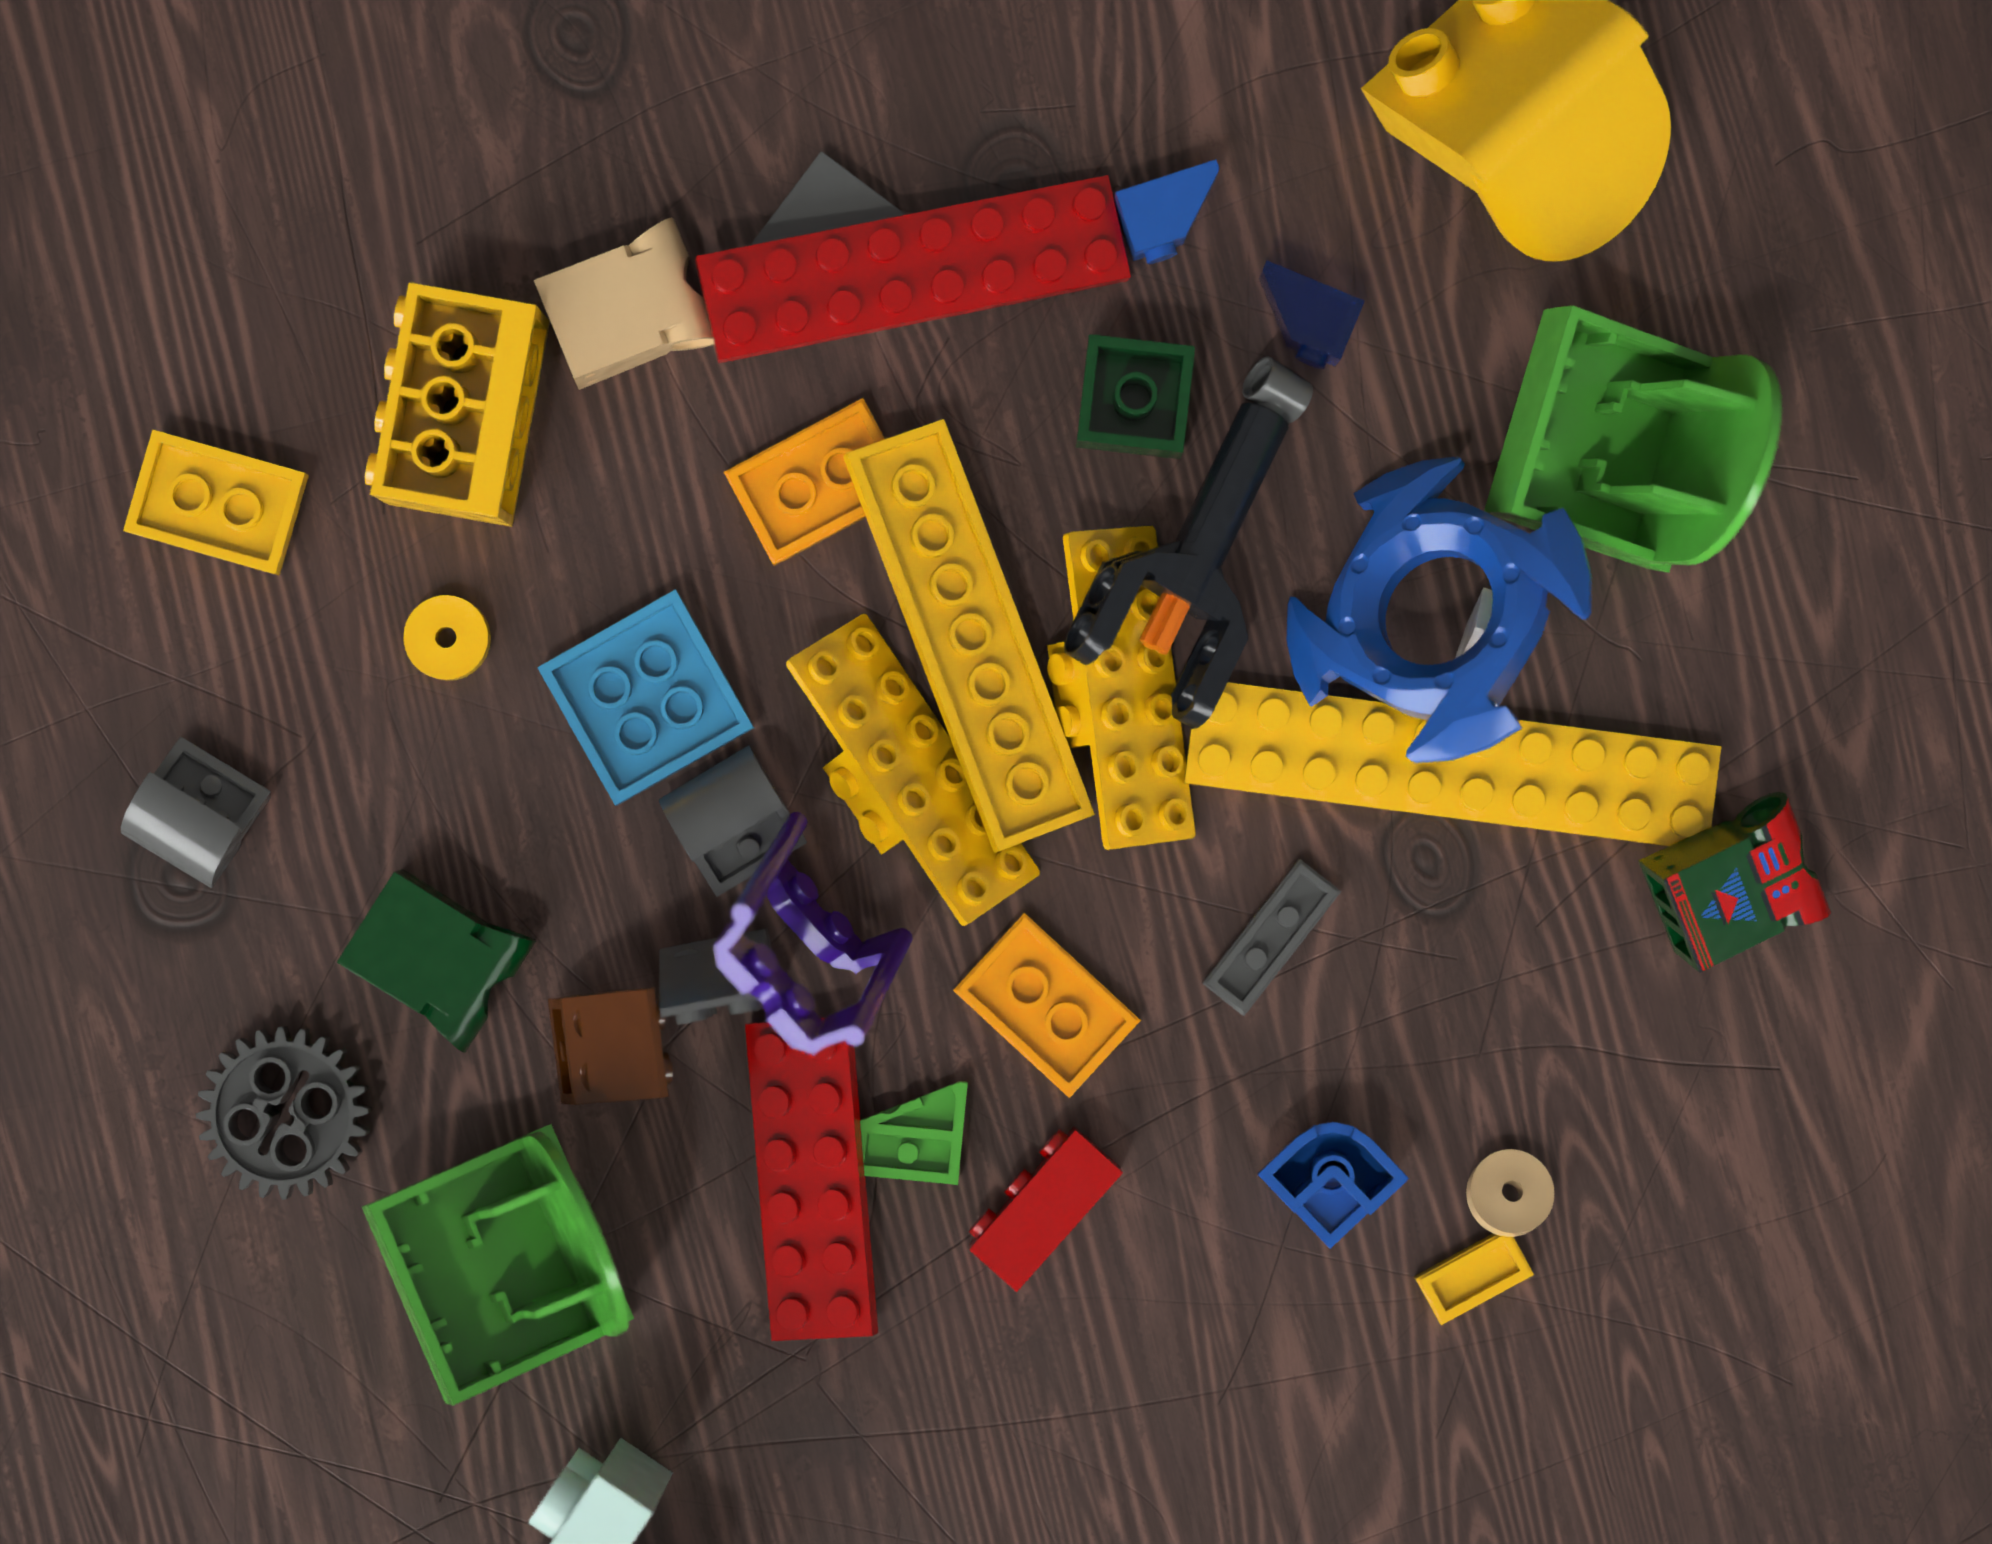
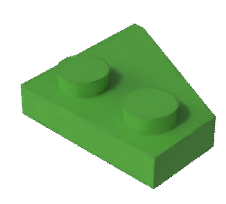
[860,1081,968,1185]

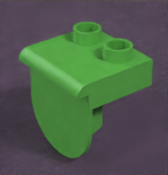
[1484,305,1782,573]
[361,1124,634,1406]

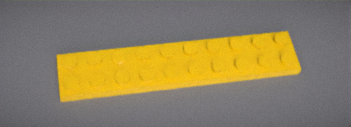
[1184,682,1721,846]

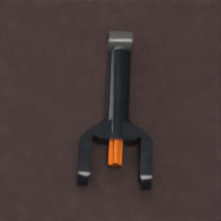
[1064,356,1313,729]

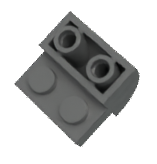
[121,736,271,889]
[658,745,808,897]

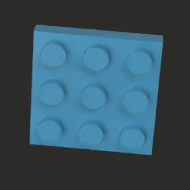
[537,589,755,806]

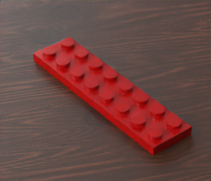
[695,175,1131,363]

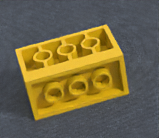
[365,282,550,527]

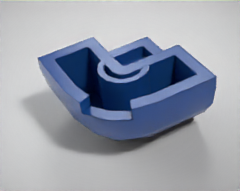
[1257,1122,1409,1249]

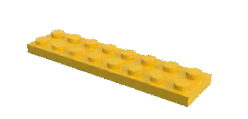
[843,419,1095,853]

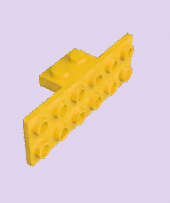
[1047,526,1196,850]
[786,614,1040,926]

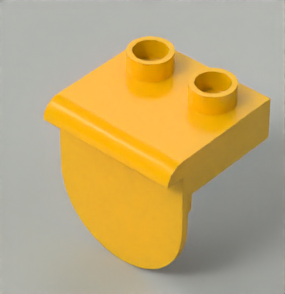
[1361,0,1671,262]

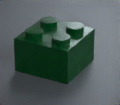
[1076,334,1195,459]

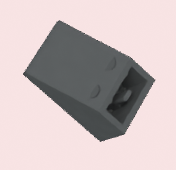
[659,928,772,1025]

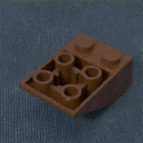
[548,988,673,1105]

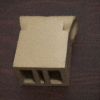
[534,217,714,390]

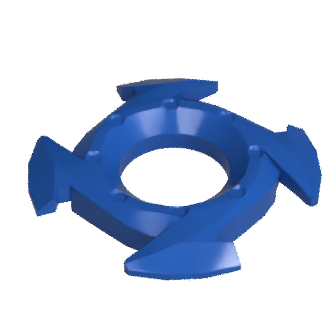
[1286,456,1592,763]

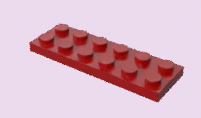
[745,1017,879,1341]

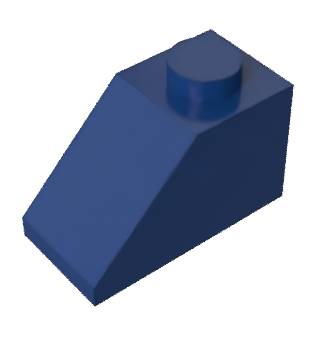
[1114,159,1219,264]

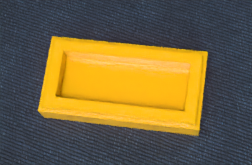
[1414,1233,1534,1325]

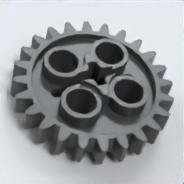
[196,1026,372,1200]

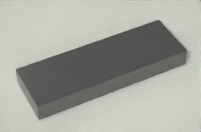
[1202,859,1341,1016]

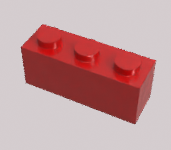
[968,1126,1123,1293]

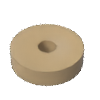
[1466,1149,1554,1237]

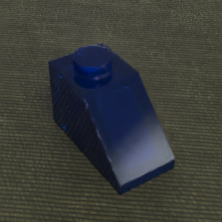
[1259,261,1365,369]

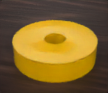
[403,595,491,680]

